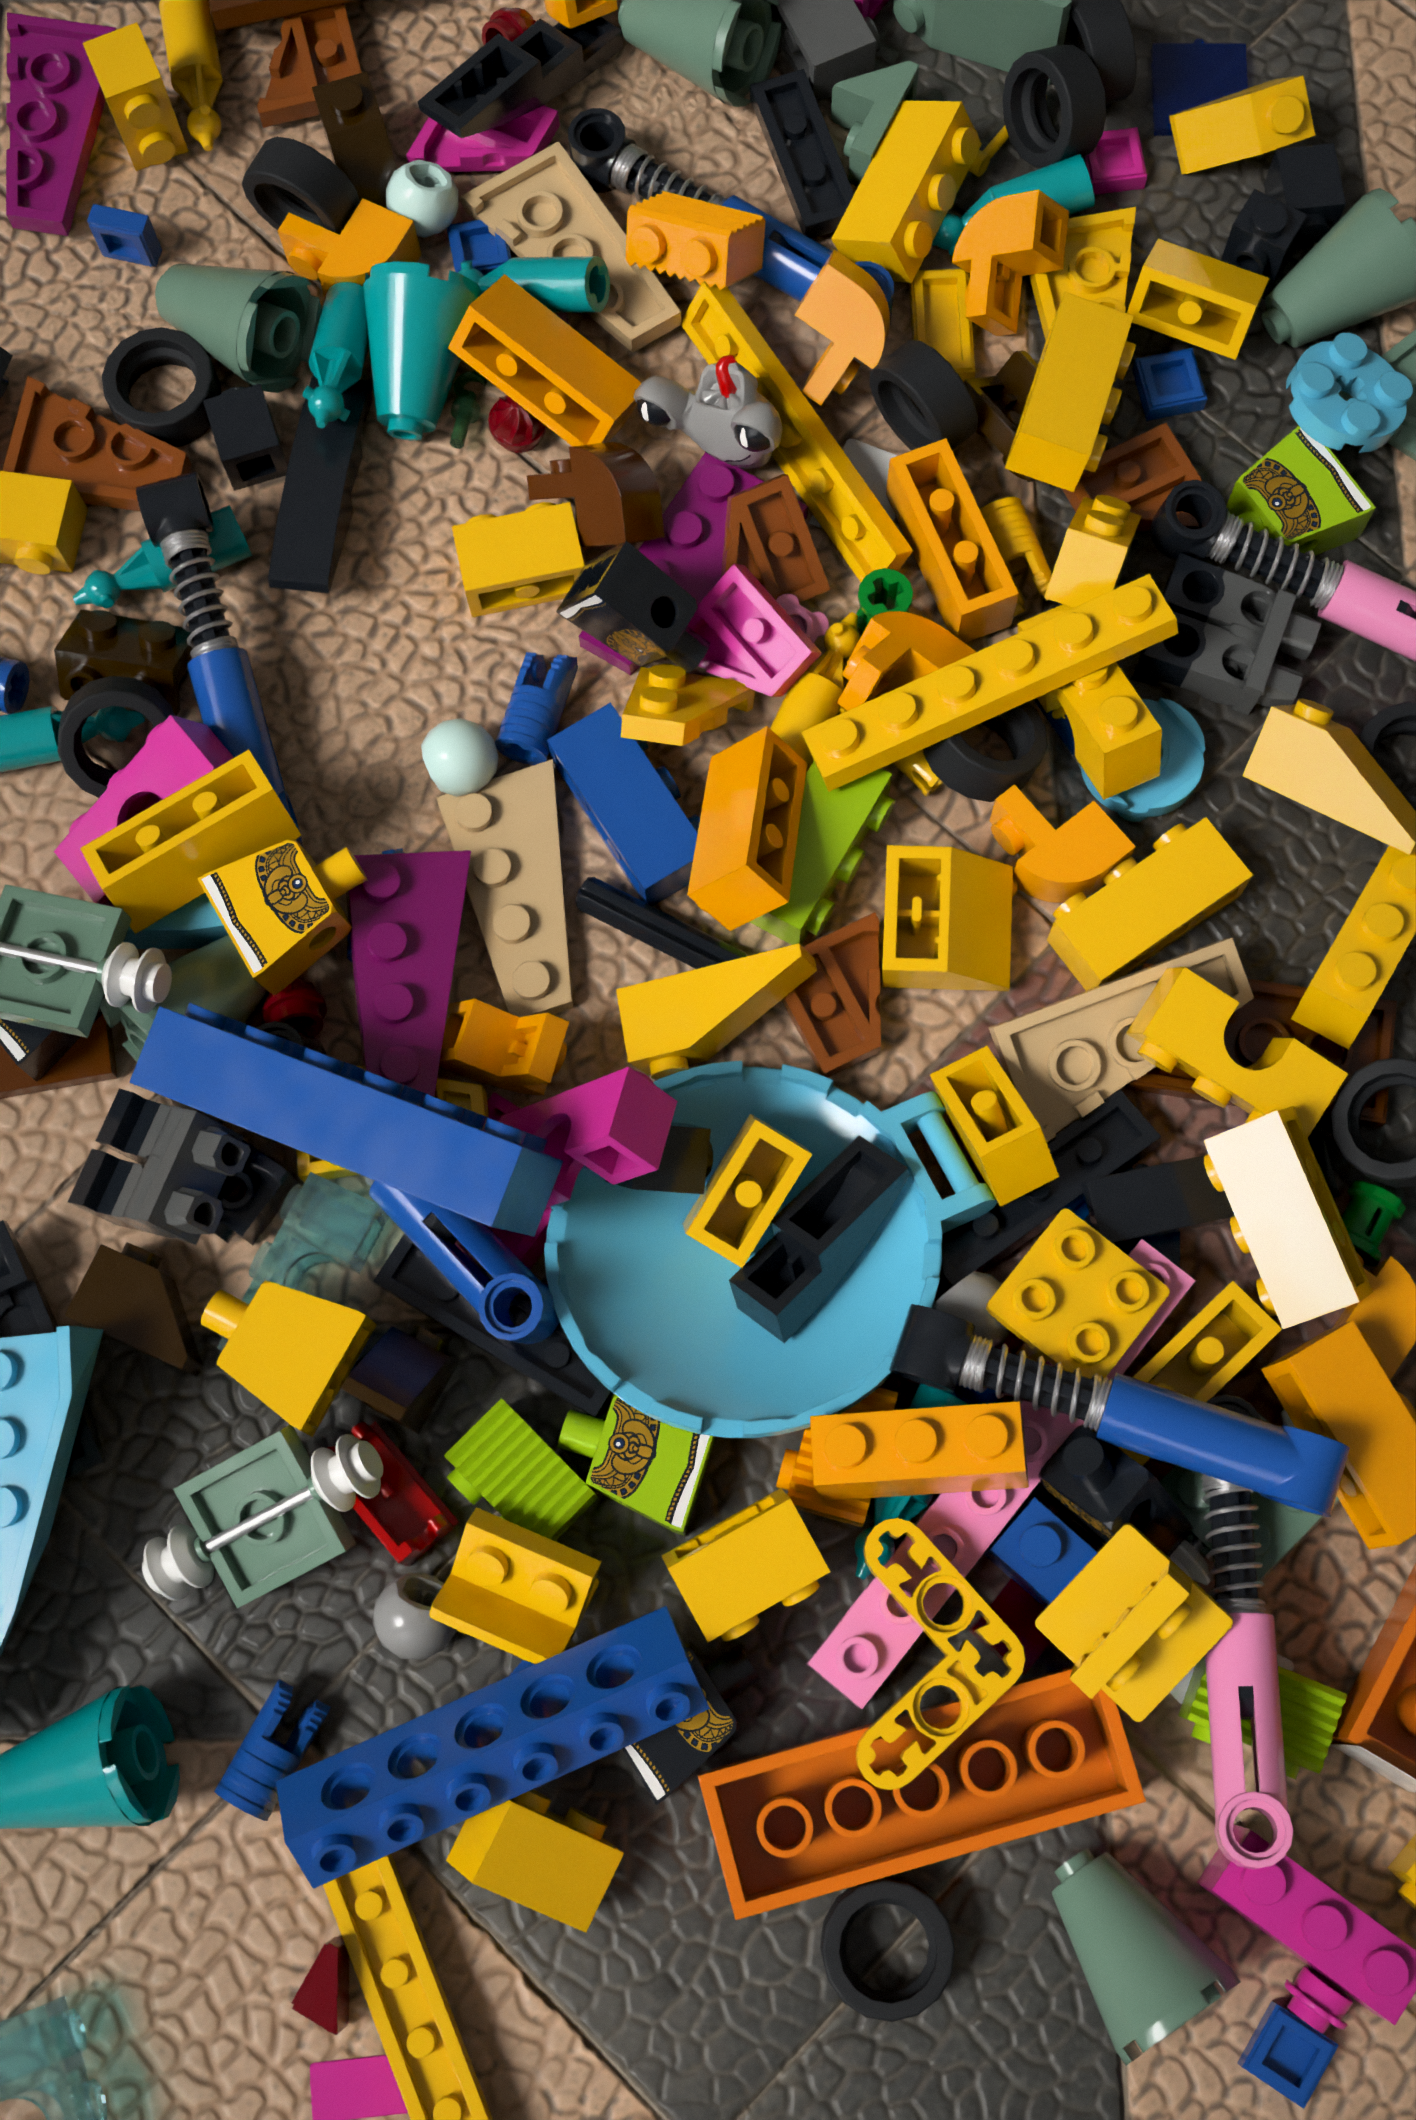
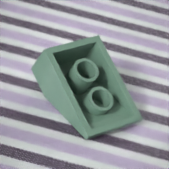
[892,0,1072,85]

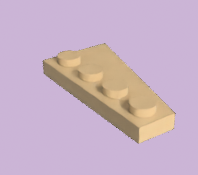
[461,141,682,353]
[436,759,573,1017]
[988,938,1254,1142]

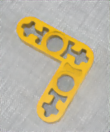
[855,1518,1025,1790]

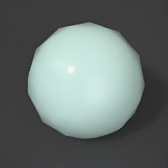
[386,160,458,238]
[421,718,498,797]

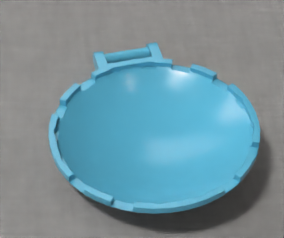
[544,1061,997,1438]

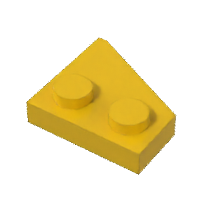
[621,664,756,746]

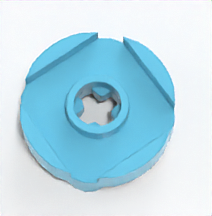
[1286,333,1413,453]
[1078,695,1205,822]

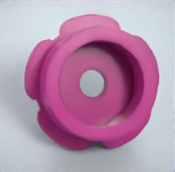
[1284,1965,1353,2034]

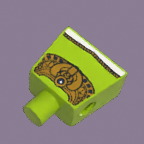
[1226,426,1376,556]
[558,1394,716,1536]

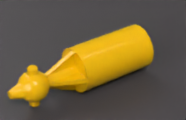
[159,0,223,151]
[770,612,860,773]

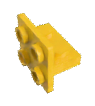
[986,1208,1170,1379]
[429,1507,602,1664]
[1035,1523,1233,1722]

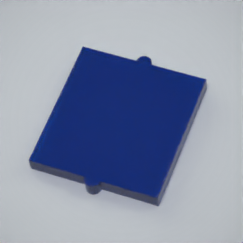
[1151,38,1248,136]

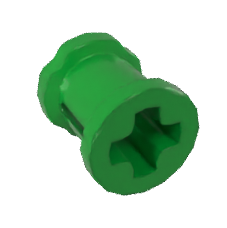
[856,568,913,635]
[1341,1181,1406,1267]

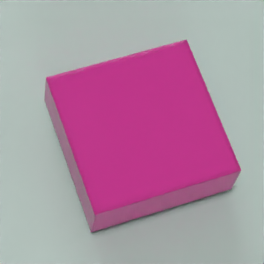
[1083,127,1147,195]

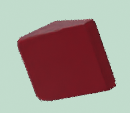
[968,1578,1050,1676]
[291,1935,349,2035]

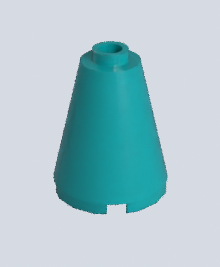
[363,261,482,441]
[0,1685,180,1829]

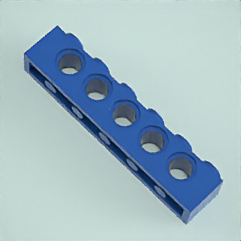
[276,1605,710,1889]

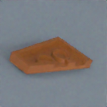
[2,376,192,512]

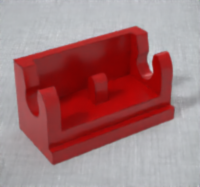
[328,1421,460,1567]

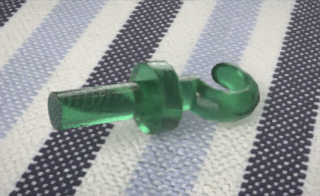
[450,371,488,449]

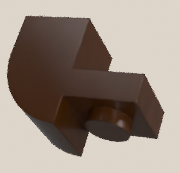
[527,442,665,547]

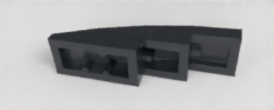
[418,17,624,139]
[268,375,372,593]
[1082,1134,1340,1244]

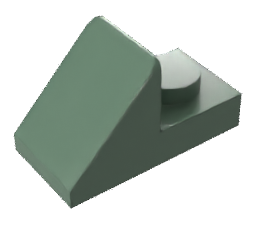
[831,61,919,187]

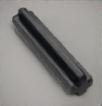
[575,877,747,969]

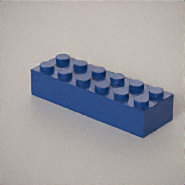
[129,1003,563,1237]

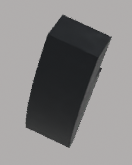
[729,1135,910,1344]

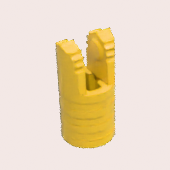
[980,497,1052,617]

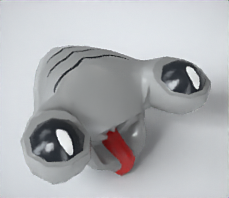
[634,355,783,469]

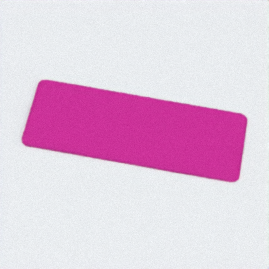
[310,2055,408,2120]

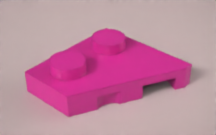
[406,105,560,172]
[688,564,822,697]

